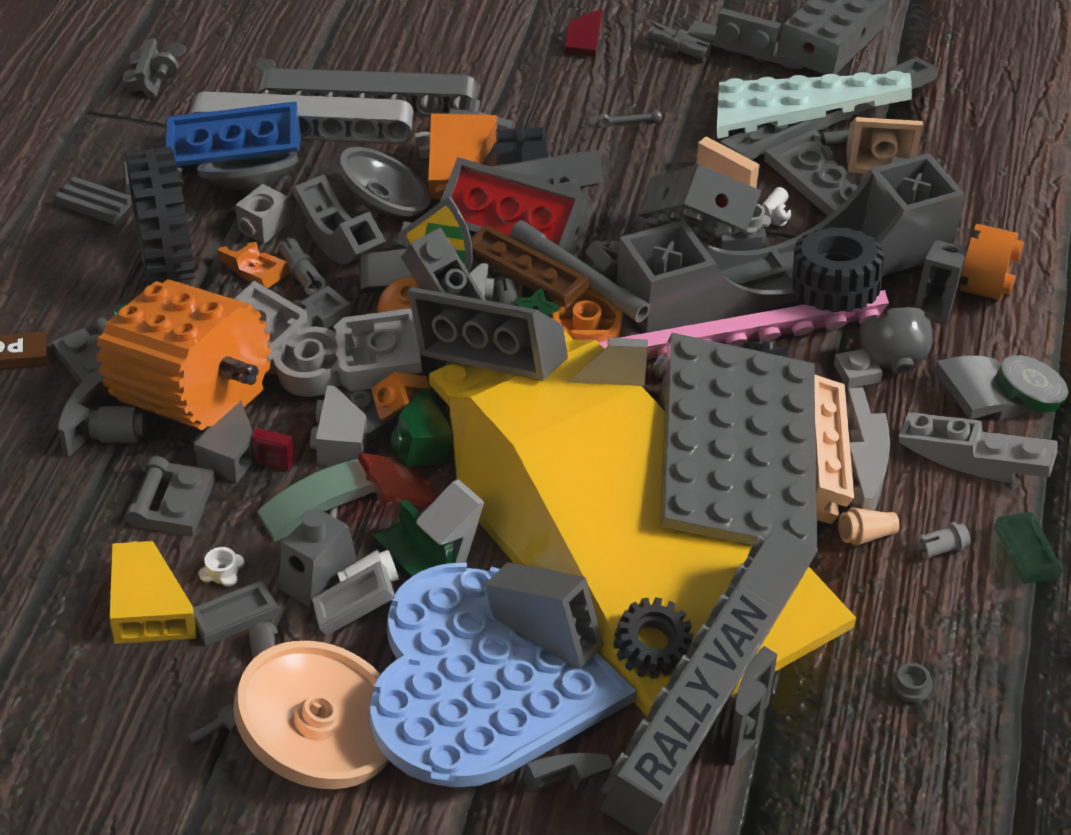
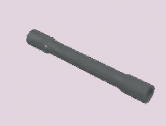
[510,220,650,322]

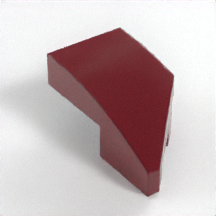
[565,10,603,56]

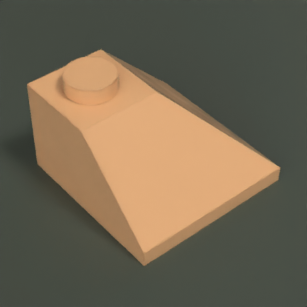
[846,117,923,174]

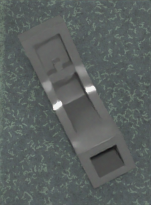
[292,174,386,264]

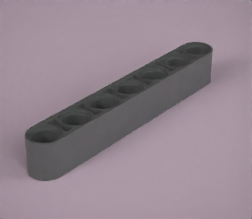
[256,68,477,116]

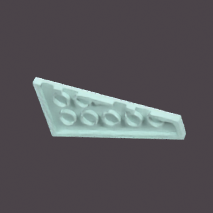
[717,71,912,139]

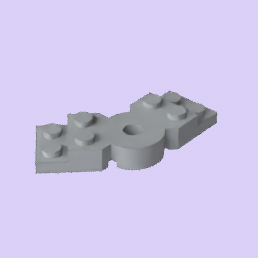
[234,281,422,397]

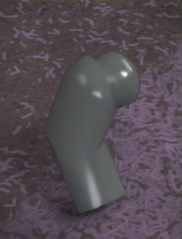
[249,621,278,658]

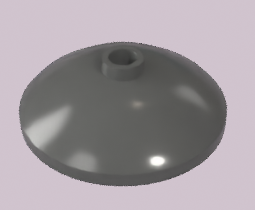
[337,147,431,218]
[197,152,298,196]

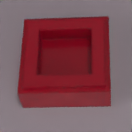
[251,428,294,472]

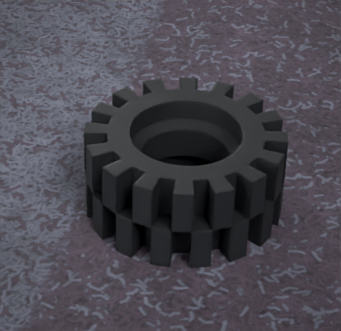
[613,597,693,679]

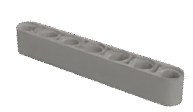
[189,92,413,143]

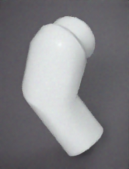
[762,187,791,226]

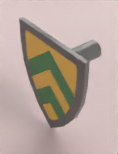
[397,196,473,273]

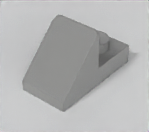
[416,479,484,563]

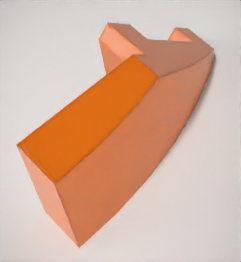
[217,242,290,288]

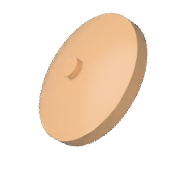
[234,641,389,789]

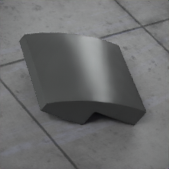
[935,356,1031,421]
[728,646,778,766]

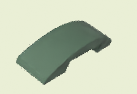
[257,457,412,542]

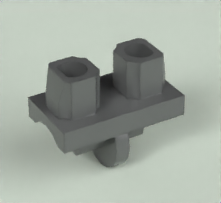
[123,38,178,99]

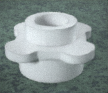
[199,547,244,586]

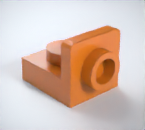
[371,371,431,421]

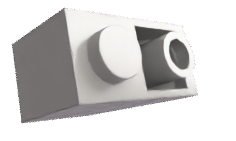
[310,385,367,466]

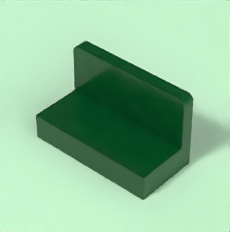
[374,499,452,580]

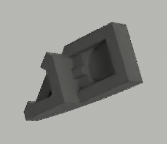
[522,753,613,794]

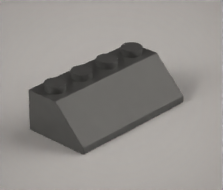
[408,287,568,380]

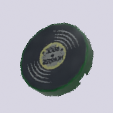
[996,355,1068,413]

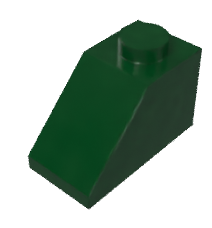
[391,388,454,467]

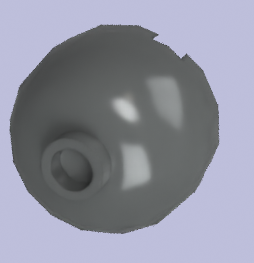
[859,307,933,374]

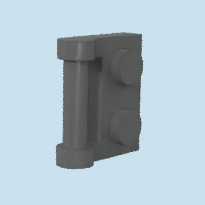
[125,456,215,536]

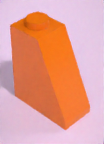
[428,113,497,200]

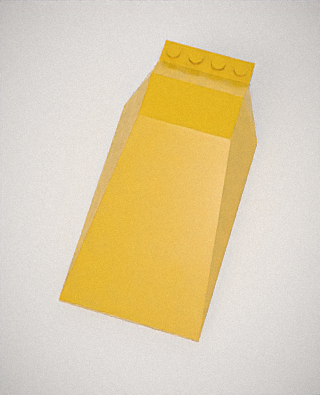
[429,318,856,717]

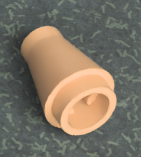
[838,507,899,546]

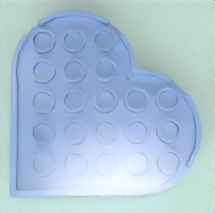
[369,563,637,787]

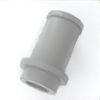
[917,522,970,559]

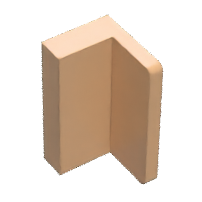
[694,137,759,188]

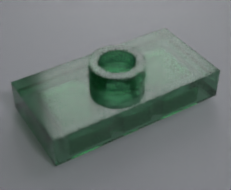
[994,511,1062,584]

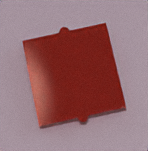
[357,453,436,507]

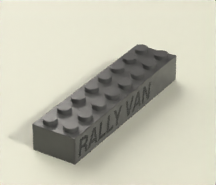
[600,524,818,835]

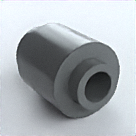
[88,406,147,444]

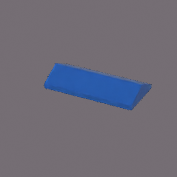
[166,101,301,167]

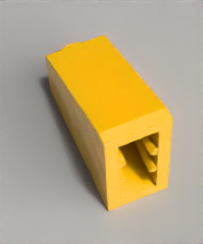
[110,541,196,644]

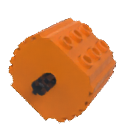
[96,279,271,430]

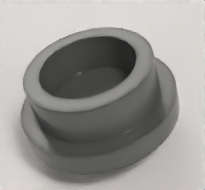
[891,663,933,702]

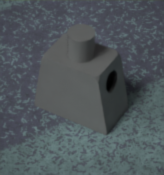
[914,240,968,323]
[279,509,356,607]

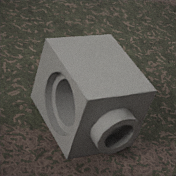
[236,184,290,244]

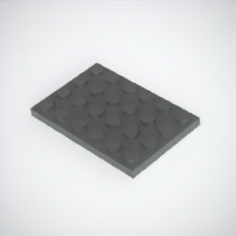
[660,332,817,549]

